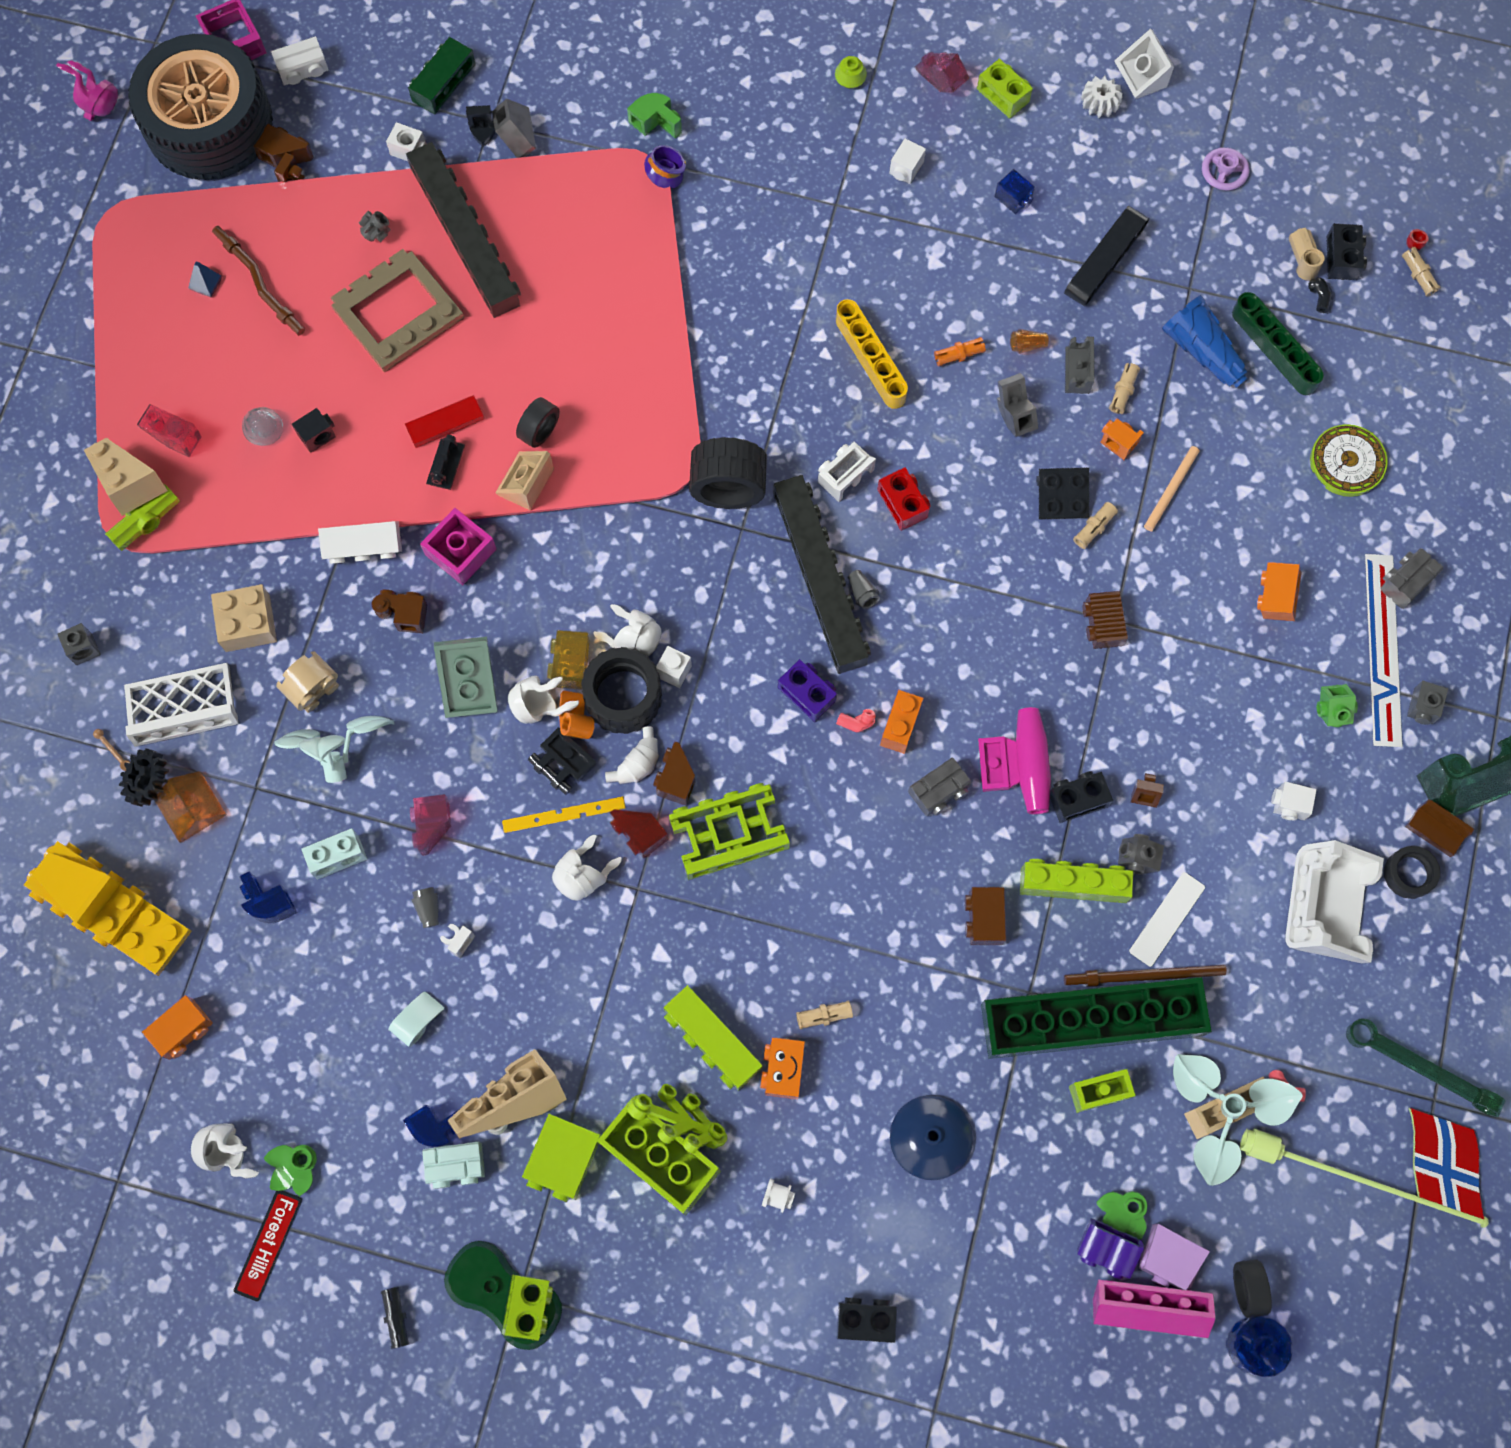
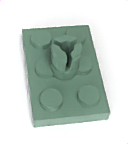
[434,637,498,718]

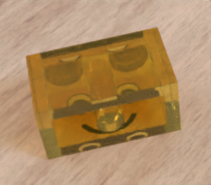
[547,630,590,690]

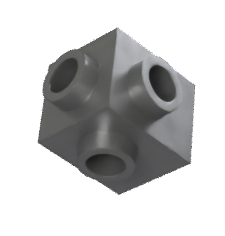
[1118,834,1164,875]

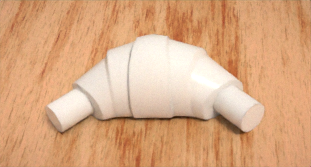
[605,726,659,784]

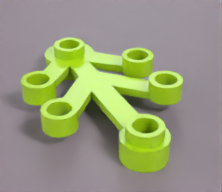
[627,1084,727,1153]

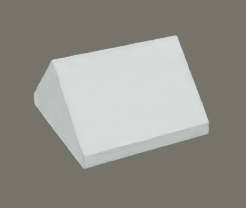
[1115,29,1174,99]

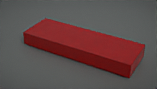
[405,395,485,448]

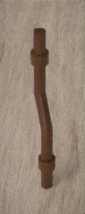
[212,226,305,336]

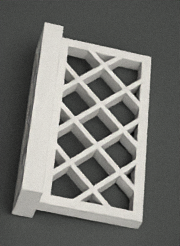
[124,663,238,747]

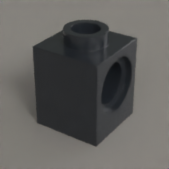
[292,408,336,453]

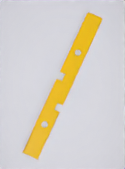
[502,796,625,833]

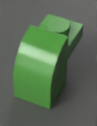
[627,93,682,139]

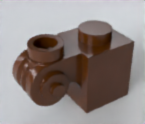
[371,589,428,634]

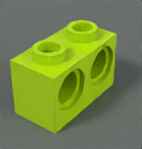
[977,58,1033,119]
[502,1275,553,1340]

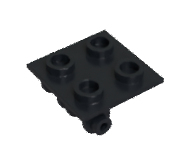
[1036,467,1089,519]

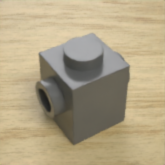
[1407,681,1448,725]

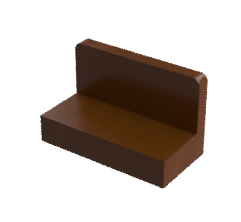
[1405,799,1474,857]

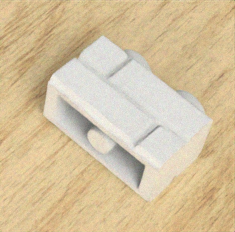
[271,36,329,85]

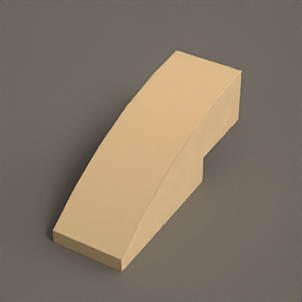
[1184,1077,1264,1139]

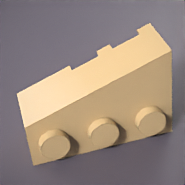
[84,438,168,516]

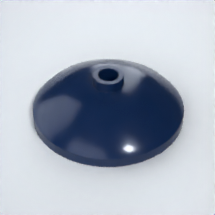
[889,1095,973,1180]

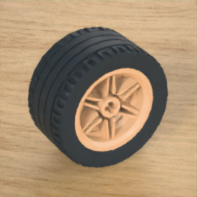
[128,34,273,180]

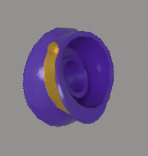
[644,145,686,189]

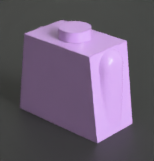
[1138,1224,1210,1291]

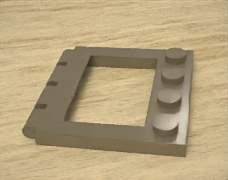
[331,249,464,372]

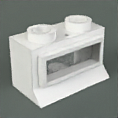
[818,442,876,502]

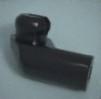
[1308,277,1332,313]

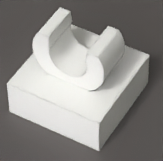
[440,924,475,958]

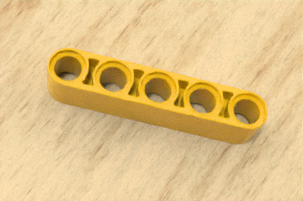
[836,299,908,409]

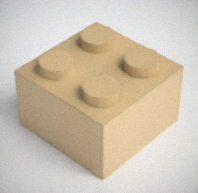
[211,584,277,652]

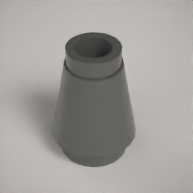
[848,570,880,609]
[411,887,439,928]

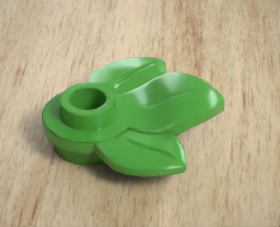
[264,1145,317,1196]
[1096,1191,1148,1240]

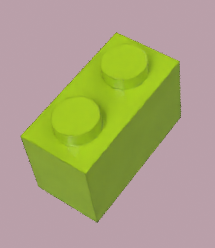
[1069,1069,1136,1113]

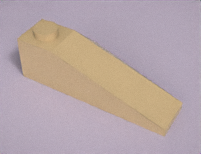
[448,1049,567,1138]

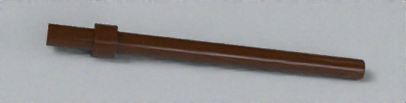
[1064,965,1227,987]

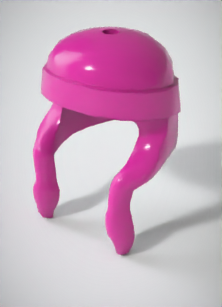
[56,60,118,121]

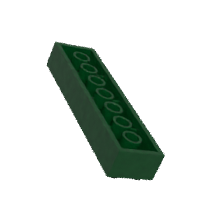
[981,977,1212,1059]

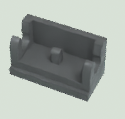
[1065,336,1094,394]

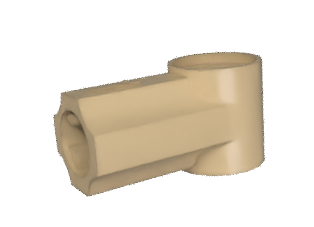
[1289,228,1325,281]

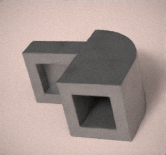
[997,373,1038,437]

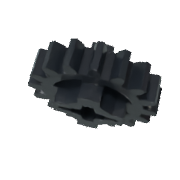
[119,748,169,807]

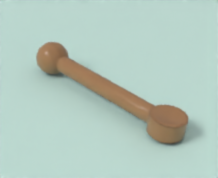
[93,729,130,771]

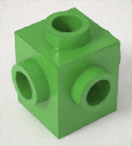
[1316,684,1358,727]

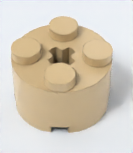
[276,651,339,713]

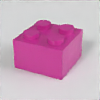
[420,508,497,586]

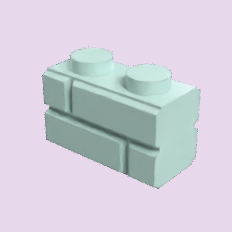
[422,1142,485,1189]

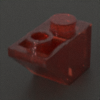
[610,809,669,859]

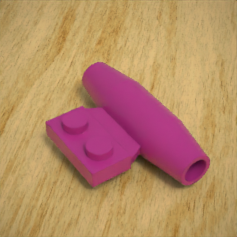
[978,707,1051,814]

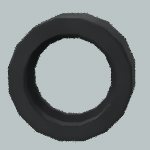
[516,397,560,448]
[1384,846,1440,899]
[1233,1259,1272,1318]

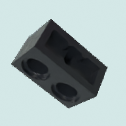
[1326,223,1367,280]
[1050,771,1113,823]
[837,1297,897,1343]

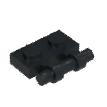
[528,727,597,795]

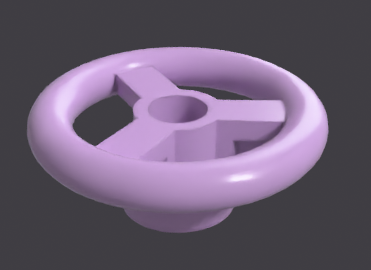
[1202,148,1249,190]

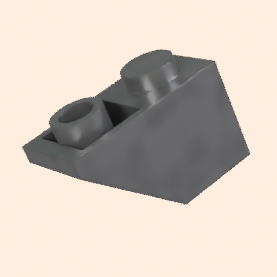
[492,98,536,158]

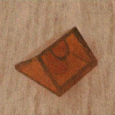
[155,771,227,843]

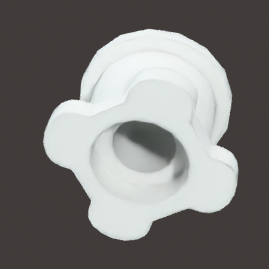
[762,1179,795,1213]

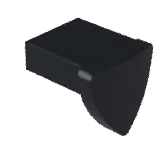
[466,105,495,146]

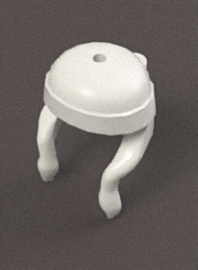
[594,604,662,656]
[508,676,579,724]
[552,835,622,901]
[191,1123,259,1178]

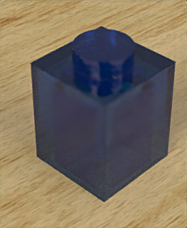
[994,169,1035,215]

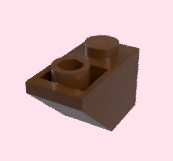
[254,124,314,168]
[653,741,696,806]

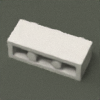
[318,521,402,564]

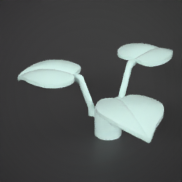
[274,716,394,783]
[1173,1054,1303,1186]

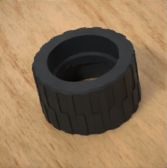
[689,437,767,509]
[581,647,662,734]

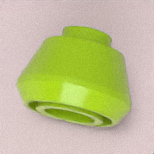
[835,56,867,88]

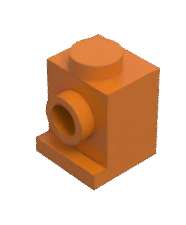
[1100,418,1144,460]

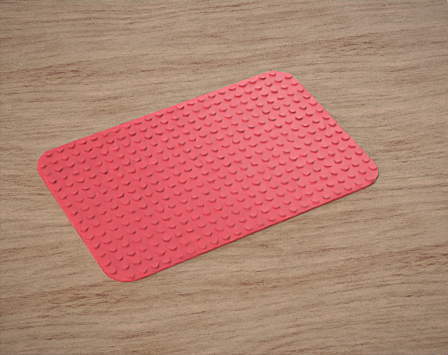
[92,148,700,554]

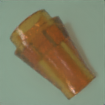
[1010,329,1049,354]

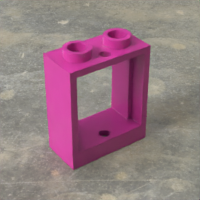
[195,0,266,60]

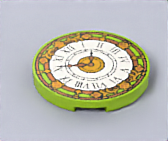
[1310,424,1387,497]

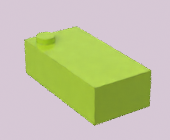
[597,1097,721,1216]

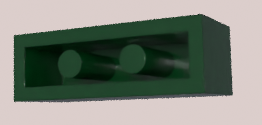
[408,36,476,115]

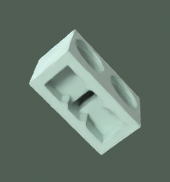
[301,828,367,880]

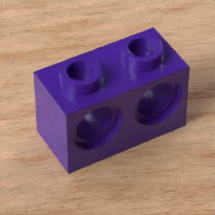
[777,659,837,723]

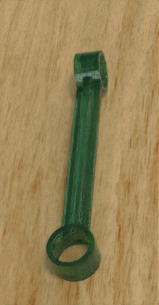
[1346,1019,1506,1117]

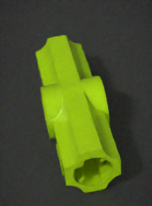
[105,484,180,551]

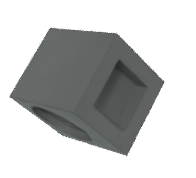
[57,623,101,666]

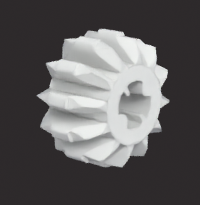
[1081,76,1123,119]

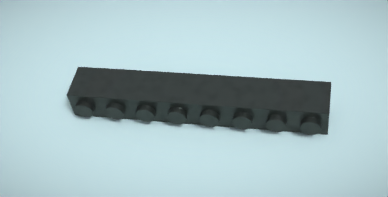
[406,142,521,318]
[773,475,871,674]

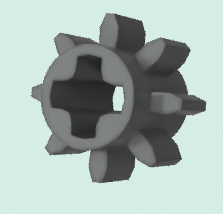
[359,211,390,242]

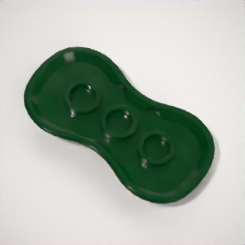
[444,1241,562,1350]

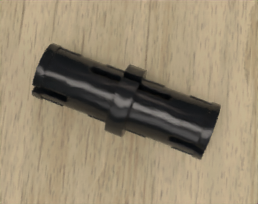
[380,1287,410,1349]

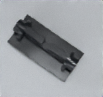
[426,435,465,490]

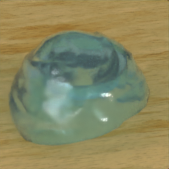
[242,407,283,446]

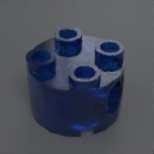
[1225,1316,1292,1377]

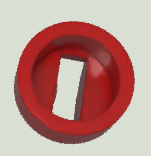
[1406,229,1429,251]

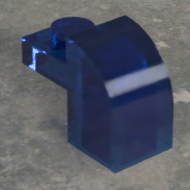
[240,871,298,924]
[403,1104,460,1148]

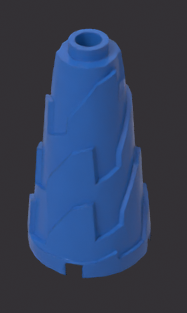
[1162,295,1248,388]

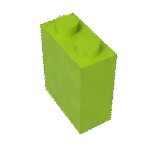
[522,1114,601,1202]

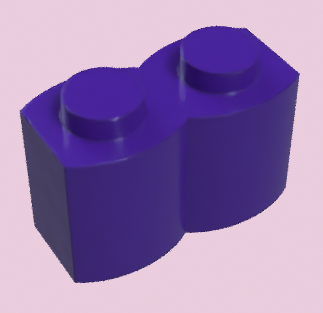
[1077,1218,1144,1279]

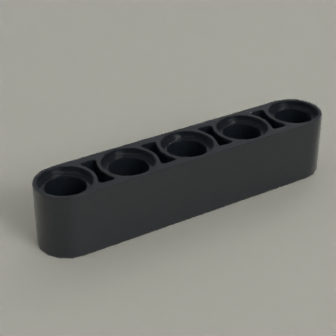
[1064,205,1149,307]

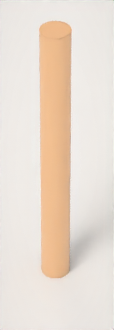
[1144,446,1200,531]

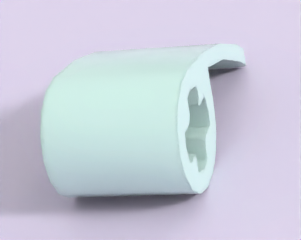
[388,992,444,1048]

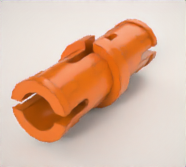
[934,337,986,366]

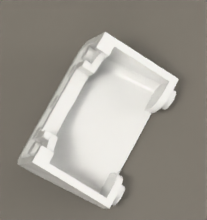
[1286,840,1384,963]

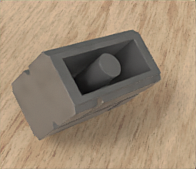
[1381,548,1443,609]
[908,757,971,816]

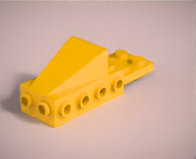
[23,841,192,976]

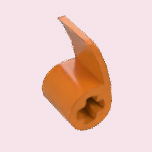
[559,690,594,739]

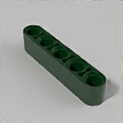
[1232,292,1324,395]

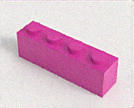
[1093,1279,1215,1338]

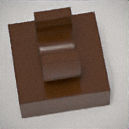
[274,153,305,183]
[1131,773,1164,808]

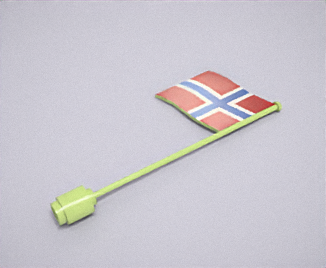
[1240,1108,1489,1228]

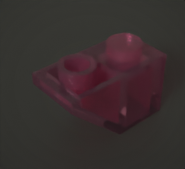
[915,52,970,92]
[137,404,202,457]
[410,794,451,856]

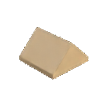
[496,451,554,510]

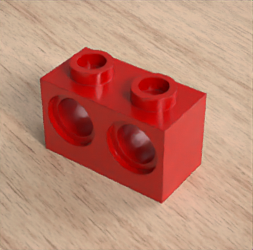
[877,467,931,531]

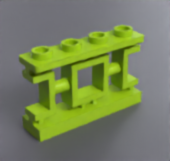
[669,783,790,880]

